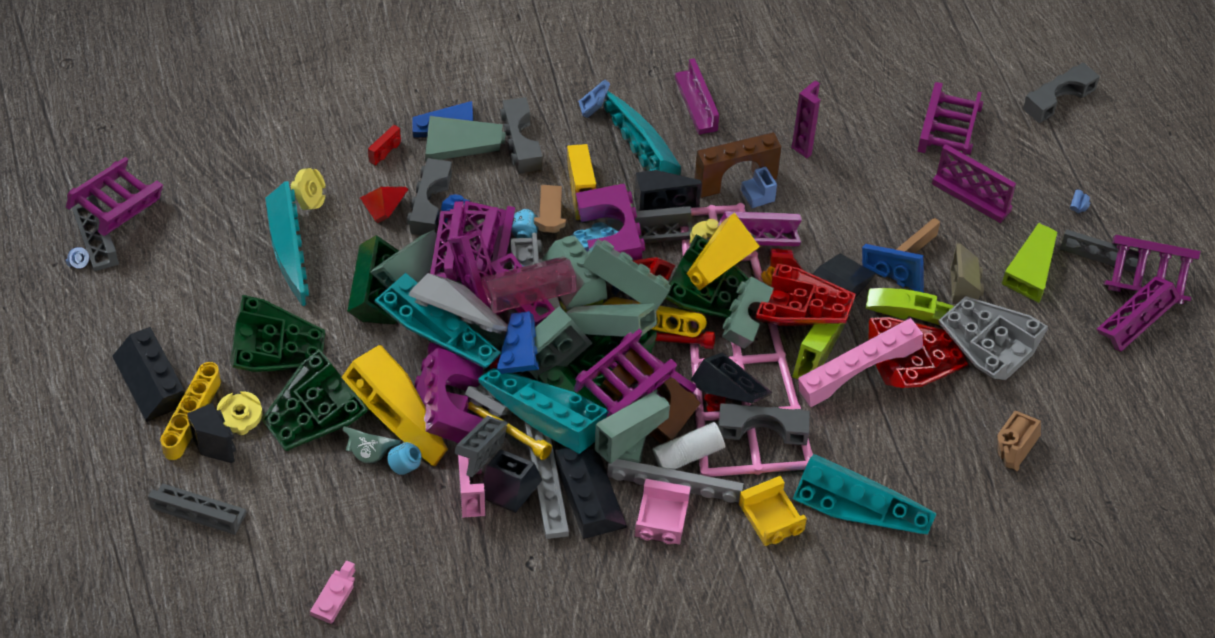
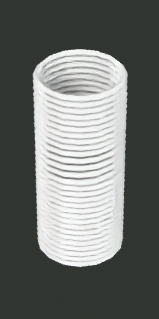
[653,422,725,470]

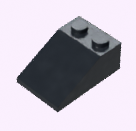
[634,170,702,211]
[813,253,875,298]
[691,352,772,403]

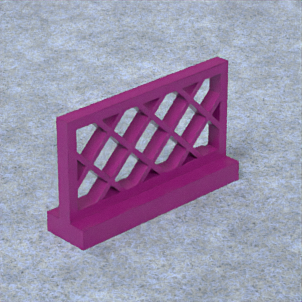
[931,144,1016,223]
[464,201,515,268]
[436,207,501,286]

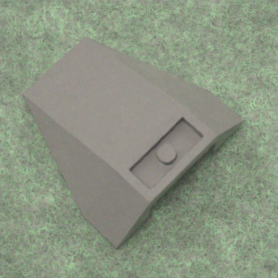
[409,273,508,334]
[939,296,1048,380]

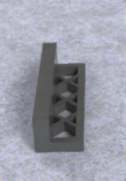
[72,195,119,272]
[608,206,693,243]
[1060,229,1139,273]
[455,416,508,477]
[148,483,247,535]

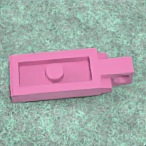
[310,561,355,624]

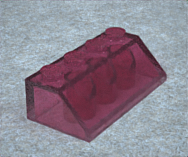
[481,256,577,314]

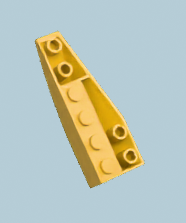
[341,345,448,466]

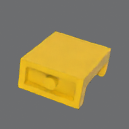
[739,476,807,546]

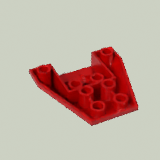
[756,264,856,326]
[869,317,968,388]

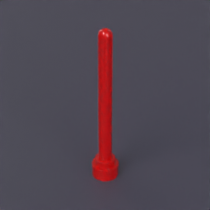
[655,331,715,349]

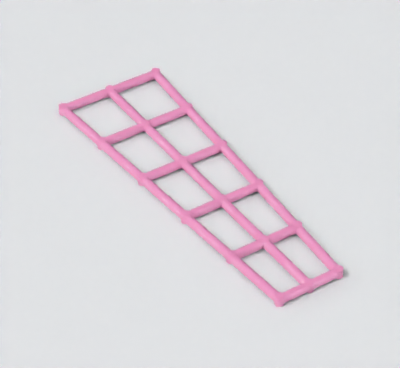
[680,203,813,477]

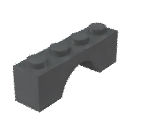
[1023,62,1100,124]
[500,97,543,173]
[407,158,452,235]
[718,403,810,445]

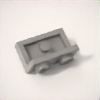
[510,233,542,269]
[465,384,512,417]

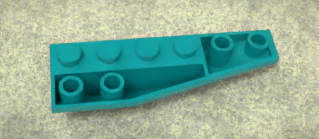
[603,91,681,176]
[265,181,309,306]
[375,273,501,369]
[478,368,608,454]
[793,454,937,535]

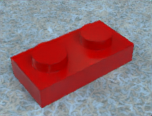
[368,125,401,165]

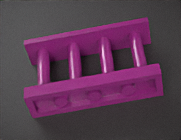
[917,82,984,155]
[66,157,163,236]
[1103,235,1201,305]
[574,329,677,418]

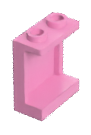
[458,455,485,518]
[635,479,690,545]

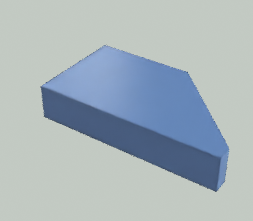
[578,80,610,118]

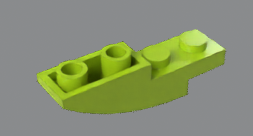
[866,288,954,325]

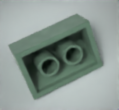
[529,306,592,381]

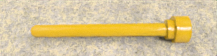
[468,402,552,460]

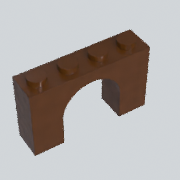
[694,132,782,198]
[599,348,701,444]

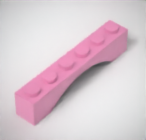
[798,318,923,407]

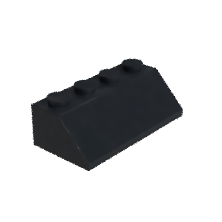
[112,327,185,422]
[556,448,627,539]

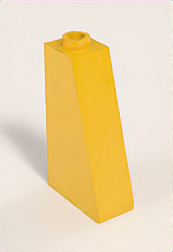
[567,144,596,220]
[687,213,760,291]

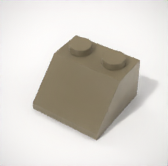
[950,244,984,303]

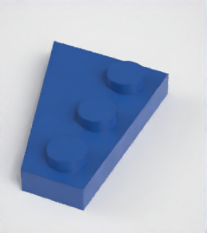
[412,101,473,137]
[862,244,924,293]
[497,311,539,374]

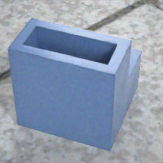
[741,166,777,208]

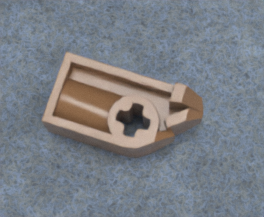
[534,185,566,233]
[998,410,1041,472]

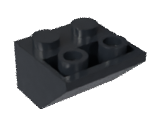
[187,403,236,463]
[483,449,542,513]

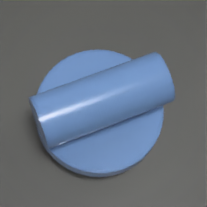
[1070,190,1090,213]
[65,247,89,268]

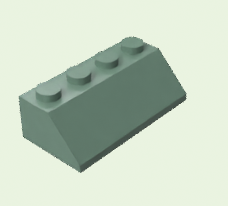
[542,236,607,310]
[582,239,671,310]

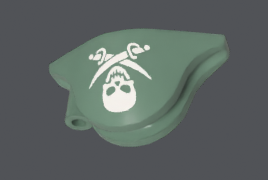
[343,426,401,464]

